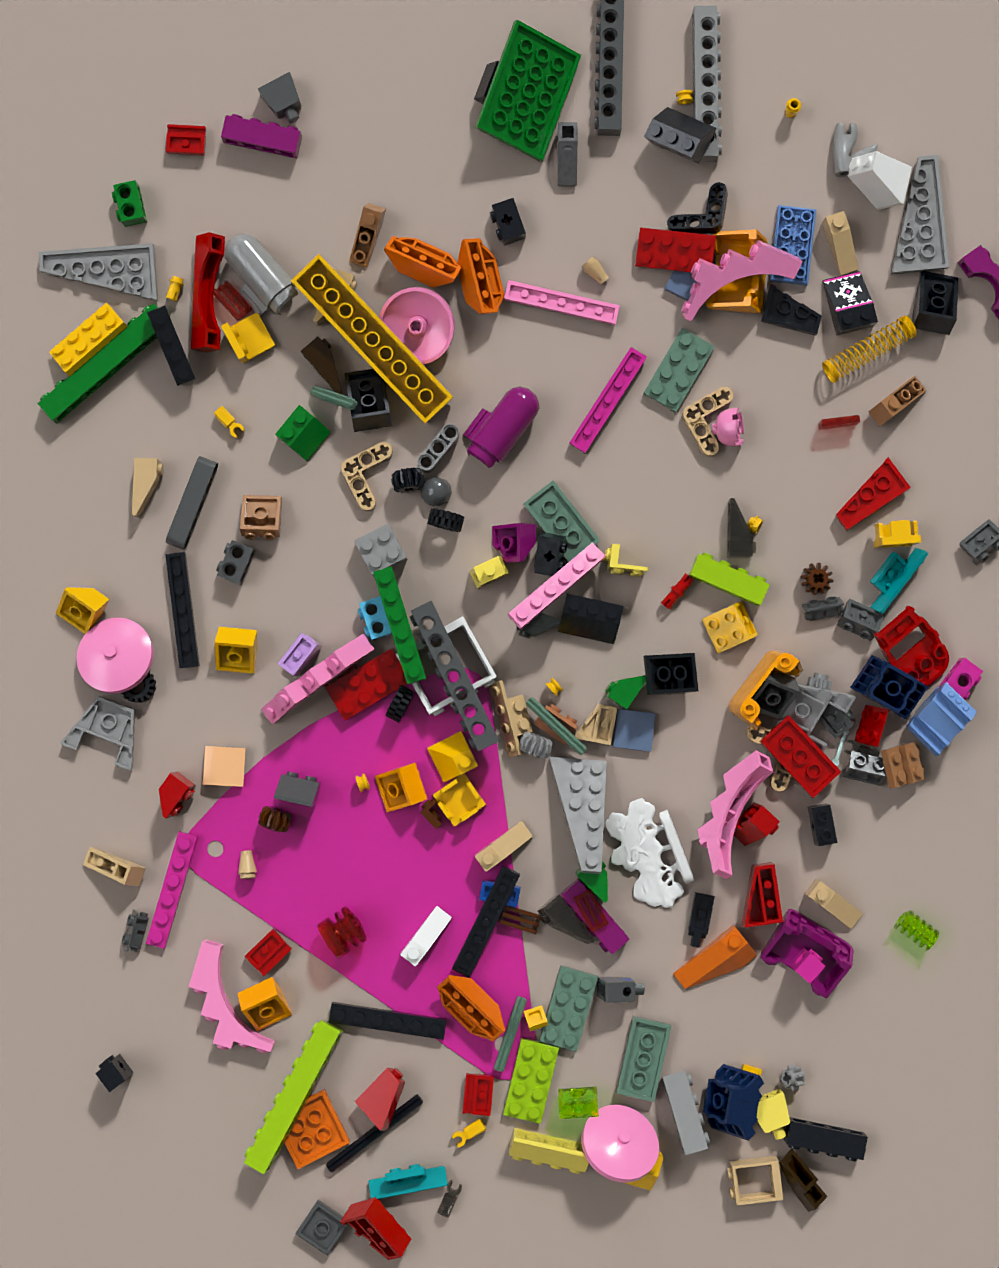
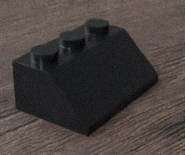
[644,107,717,164]
[558,593,624,644]

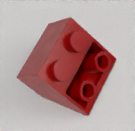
[158,772,196,819]

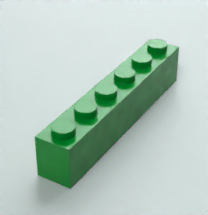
[373,566,426,685]

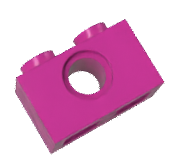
[938,657,983,700]
[789,948,825,984]

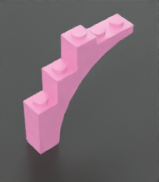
[681,240,803,321]
[261,634,374,724]
[697,750,773,879]
[189,939,275,1053]

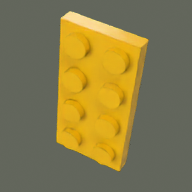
[49,302,128,377]

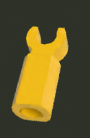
[214,406,245,439]
[452,1118,487,1147]

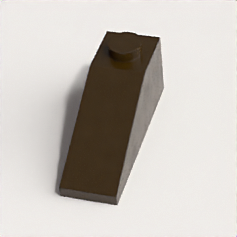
[301,336,343,395]

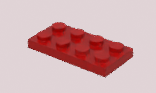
[635,227,717,273]
[325,649,407,721]
[759,715,841,798]

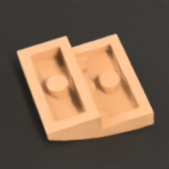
[202,746,246,787]

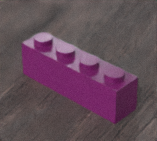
[221,114,302,159]
[561,879,630,954]

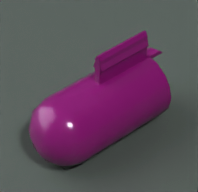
[463,386,540,468]

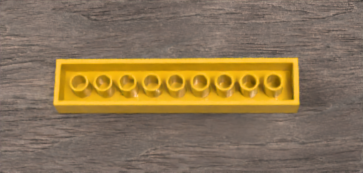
[291,254,453,424]

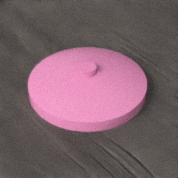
[379,287,455,364]
[77,618,154,694]
[581,1105,659,1183]

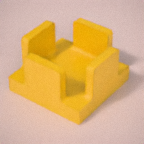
[873,520,921,549]
[433,773,486,827]

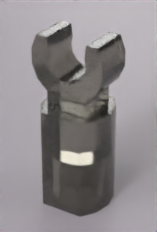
[844,740,880,757]
[437,1180,462,1217]

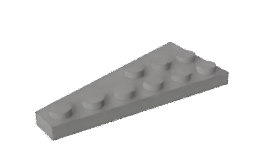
[891,155,949,274]
[39,243,158,301]
[549,757,607,874]

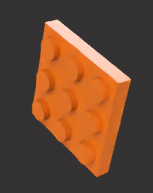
[284,1089,350,1169]

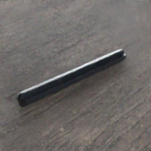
[326,1094,423,1172]

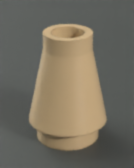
[581,256,609,285]
[238,850,257,879]

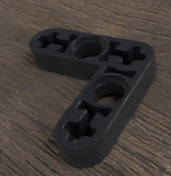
[667,182,728,234]

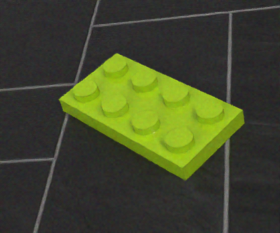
[503,1038,559,1124]

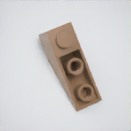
[349,203,386,267]
[868,376,926,426]

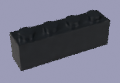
[147,305,195,386]
[783,1117,868,1162]

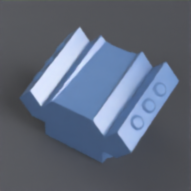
[906,682,977,756]

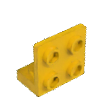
[221,313,275,364]
[702,601,758,653]

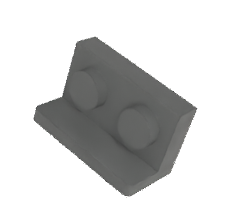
[959,519,999,565]
[837,598,884,640]
[819,704,856,739]
[843,751,887,786]

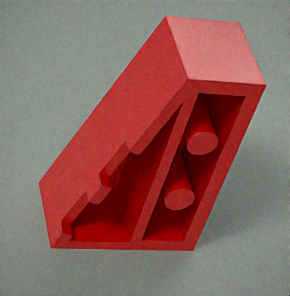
[741,862,783,928]

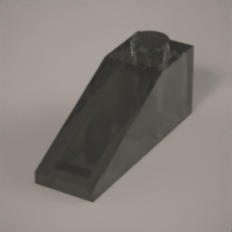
[727,498,756,558]
[537,894,595,944]

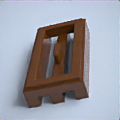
[499,905,542,934]

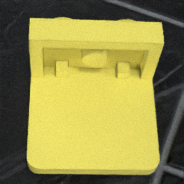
[604,544,648,577]

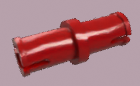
[660,573,694,610]

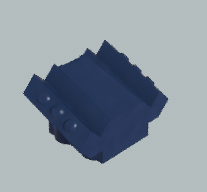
[850,655,928,719]
[703,1064,764,1141]

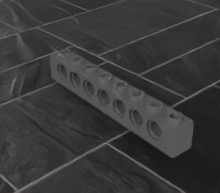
[594,0,624,136]
[409,600,500,752]

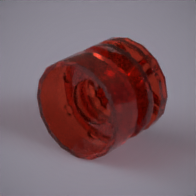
[317,906,367,959]

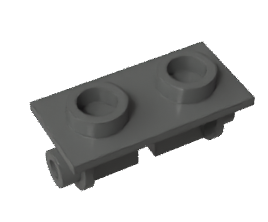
[802,596,844,621]
[122,909,149,952]

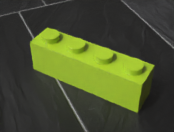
[689,552,770,606]

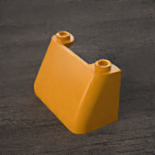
[705,229,768,313]
[729,650,803,731]

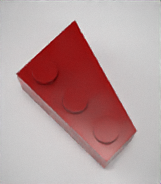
[733,802,780,846]
[340,1197,412,1260]

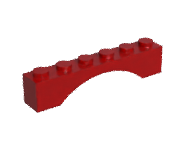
[191,232,225,353]

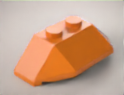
[384,236,461,288]
[457,238,505,314]
[437,975,505,1042]

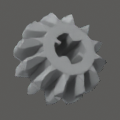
[520,732,553,758]

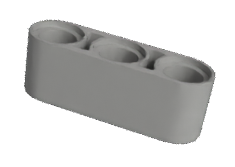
[417,424,459,473]

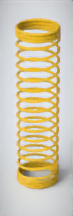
[822,315,917,383]

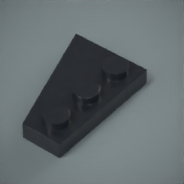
[761,284,822,336]

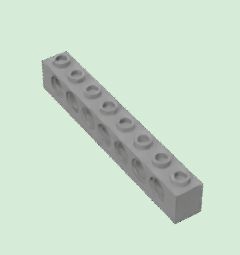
[692,6,722,162]

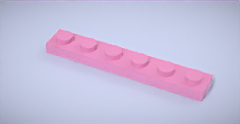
[504,280,620,325]
[508,542,605,629]

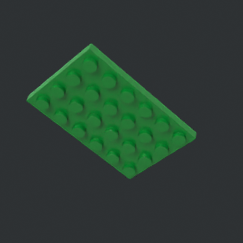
[475,20,581,161]

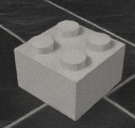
[355,523,407,577]

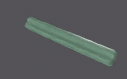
[526,697,587,755]
[494,996,527,1072]

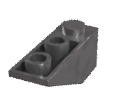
[557,122,578,186]

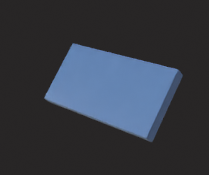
[769,205,816,286]

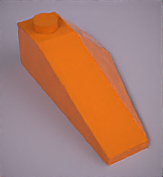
[673,925,757,989]

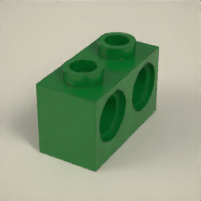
[112,180,147,227]

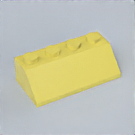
[509,1128,589,1174]

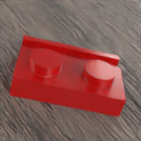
[166,124,206,156]
[244,929,292,977]
[462,1073,494,1116]

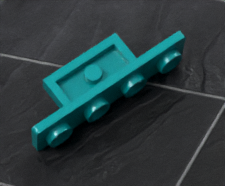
[870,548,928,614]
[369,1164,448,1199]

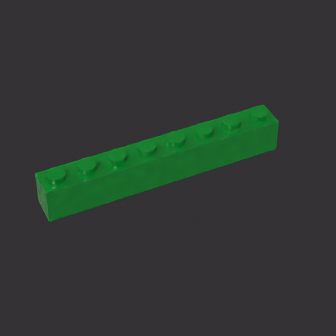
[37,304,158,423]

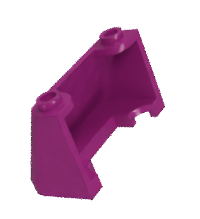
[760,909,854,999]

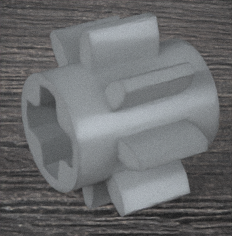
[807,673,832,690]
[781,1065,805,1090]

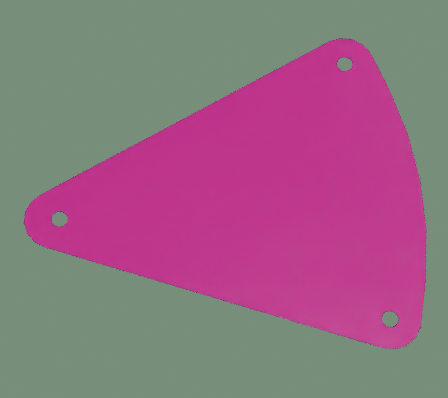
[189,668,536,1080]

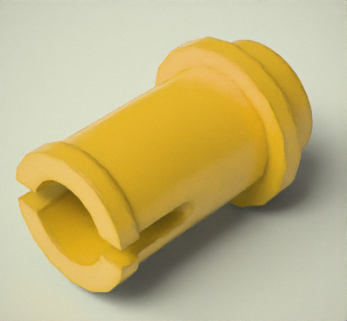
[785,98,801,118]
[165,276,184,302]

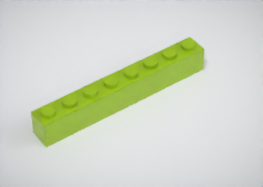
[244,1020,344,1175]

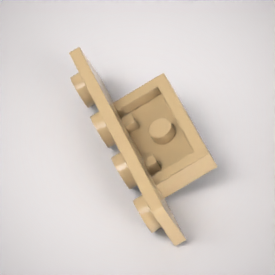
[490,680,533,757]

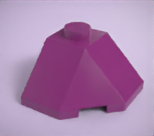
[492,523,536,563]

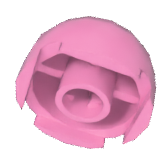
[712,408,744,446]

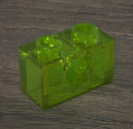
[558,1087,599,1119]

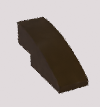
[779,1149,828,1212]

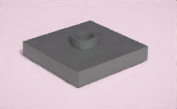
[295,1199,348,1256]

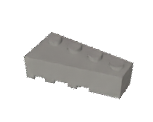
[662,1071,710,1155]

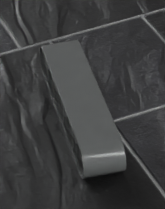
[166,456,218,550]

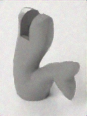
[833,123,878,177]

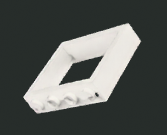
[396,616,497,716]

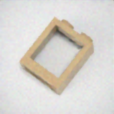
[727,1156,783,1205]

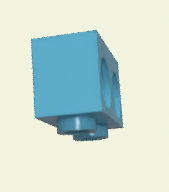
[357,596,392,640]

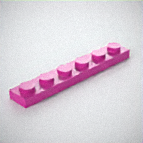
[569,347,647,454]
[146,831,198,949]

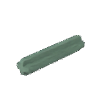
[310,386,358,410]

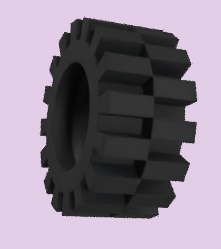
[427,508,464,532]
[121,672,156,703]
[385,685,415,723]

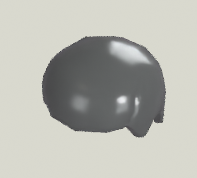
[421,477,452,506]

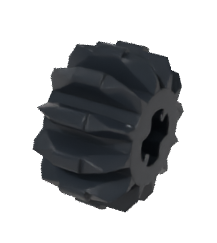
[391,467,424,493]

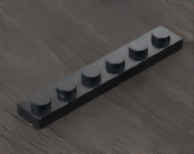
[165,552,200,669]
[452,865,520,977]
[329,1002,447,1040]

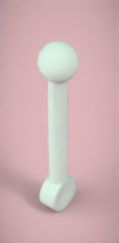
[832,730,850,766]

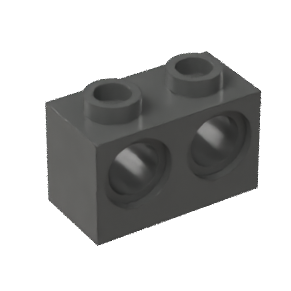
[216,540,256,585]

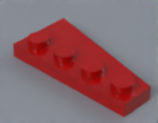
[835,457,911,531]

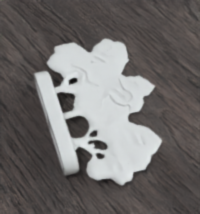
[605,798,694,908]

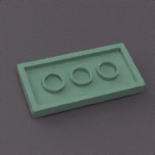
[643,328,715,413]
[523,480,600,563]
[539,965,598,1052]
[616,1016,671,1102]

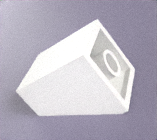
[848,151,912,210]

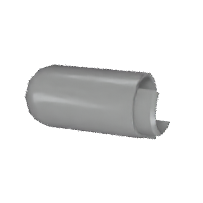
[225,233,298,317]

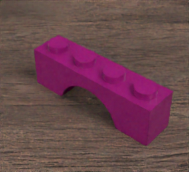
[957,245,999,320]

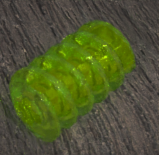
[894,910,939,951]

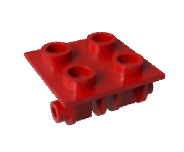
[854,705,889,747]

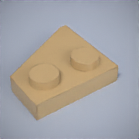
[574,704,618,745]

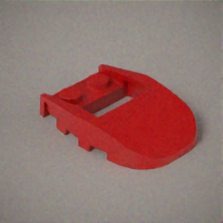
[874,606,949,686]

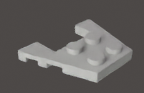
[779,684,856,752]
[60,696,135,771]

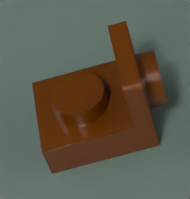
[420,799,442,829]

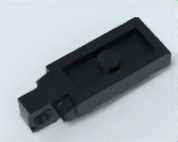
[688,892,715,948]

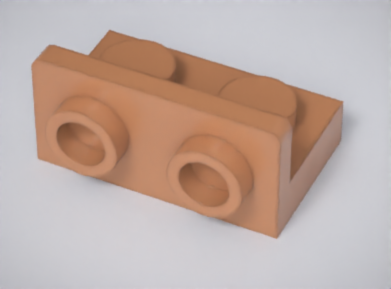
[533,704,578,745]

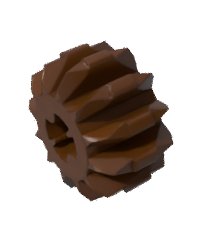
[800,563,834,595]
[258,806,292,832]

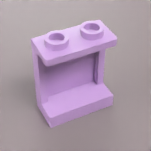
[278,633,322,676]

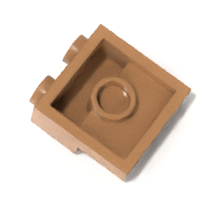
[240,495,282,540]
[881,742,925,789]

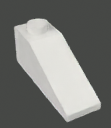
[400,906,452,967]

